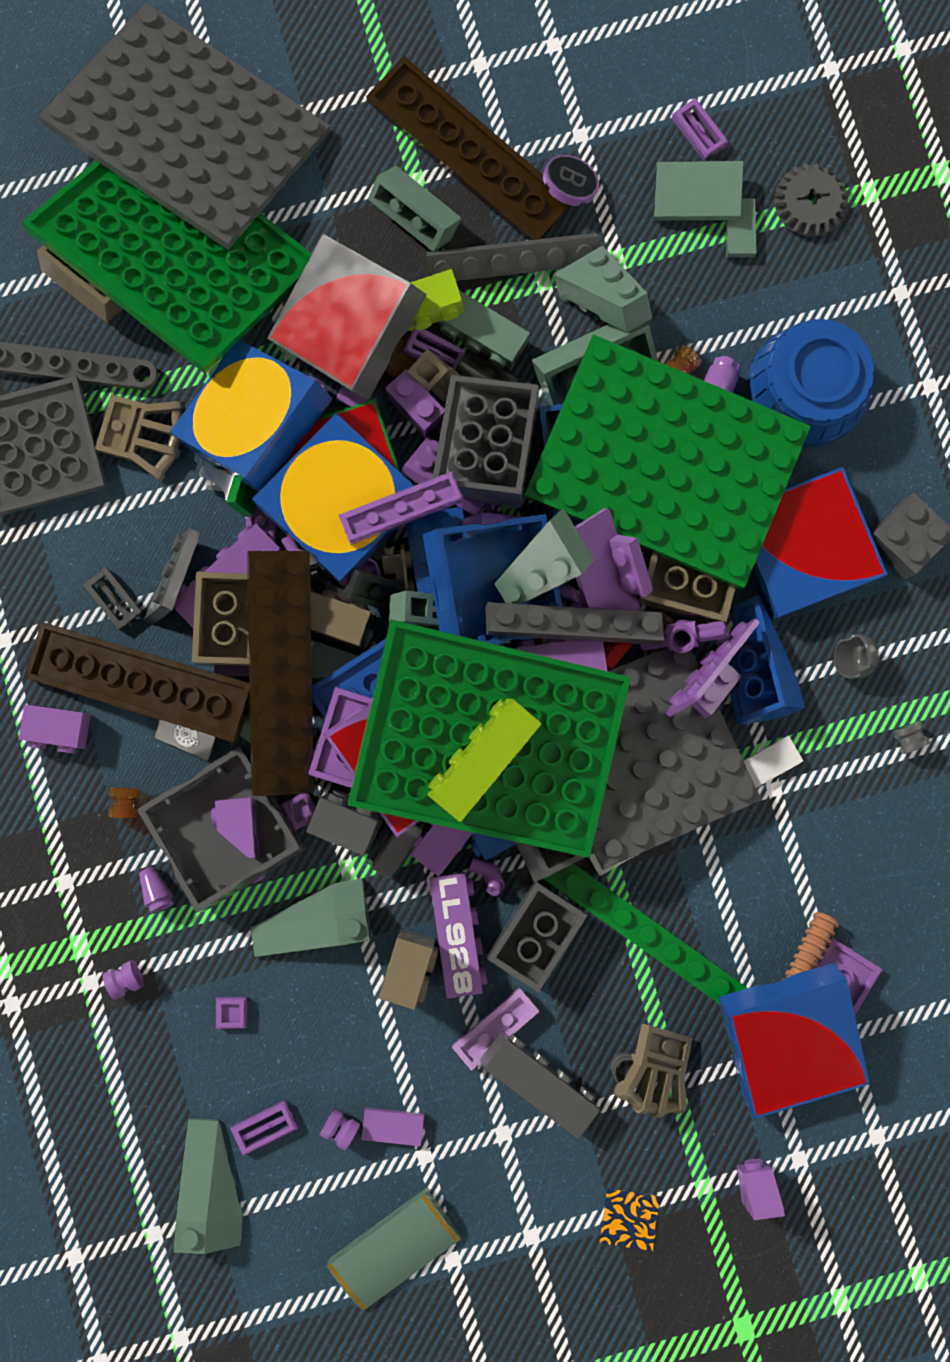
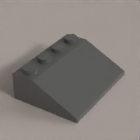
[432,375,539,508]

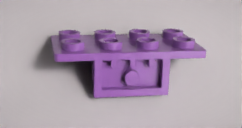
[575,508,653,611]
[665,618,760,719]

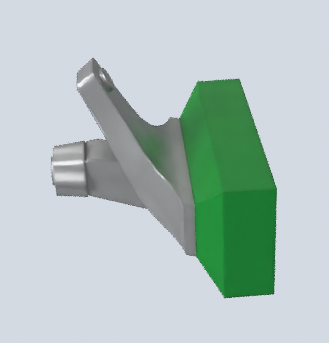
[199,465,258,517]

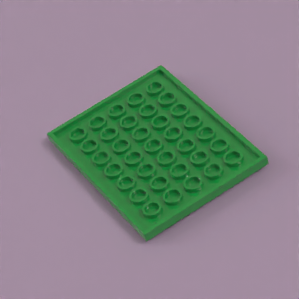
[22,161,312,374]
[524,334,811,589]
[347,620,631,858]

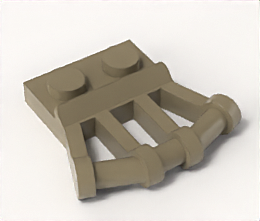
[95,394,185,482]
[615,1024,693,1118]

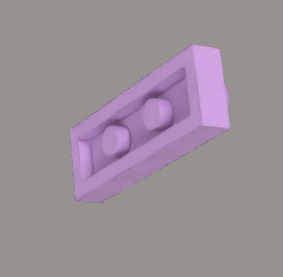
[452,987,540,1071]

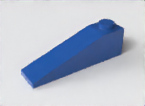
[731,596,805,725]

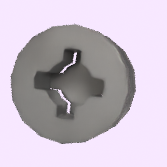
[893,721,930,754]

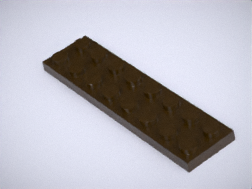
[366,56,572,241]
[247,551,314,796]
[24,621,250,743]

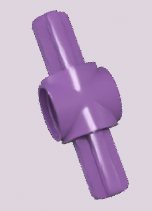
[640,619,727,653]

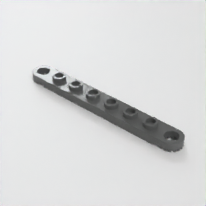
[0,342,159,391]

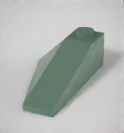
[250,878,372,957]
[174,1118,243,1254]

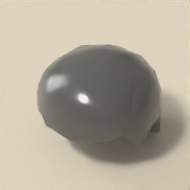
[834,634,879,679]

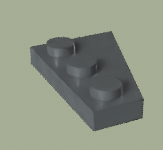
[143,528,200,624]

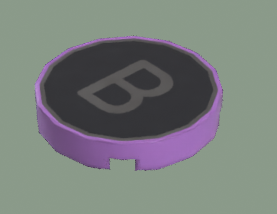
[543,155,599,206]

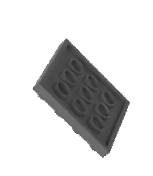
[0,376,107,516]

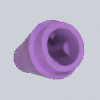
[138,867,173,913]

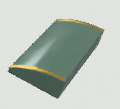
[327,1187,461,1311]

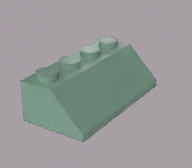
[532,322,658,405]

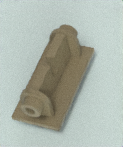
[381,542,415,592]

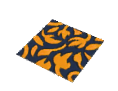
[599,1188,660,1251]

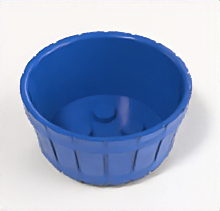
[747,319,875,447]

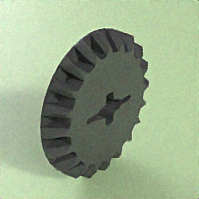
[774,163,849,236]

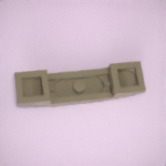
[407,349,460,403]

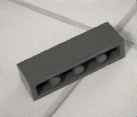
[480,1031,600,1139]

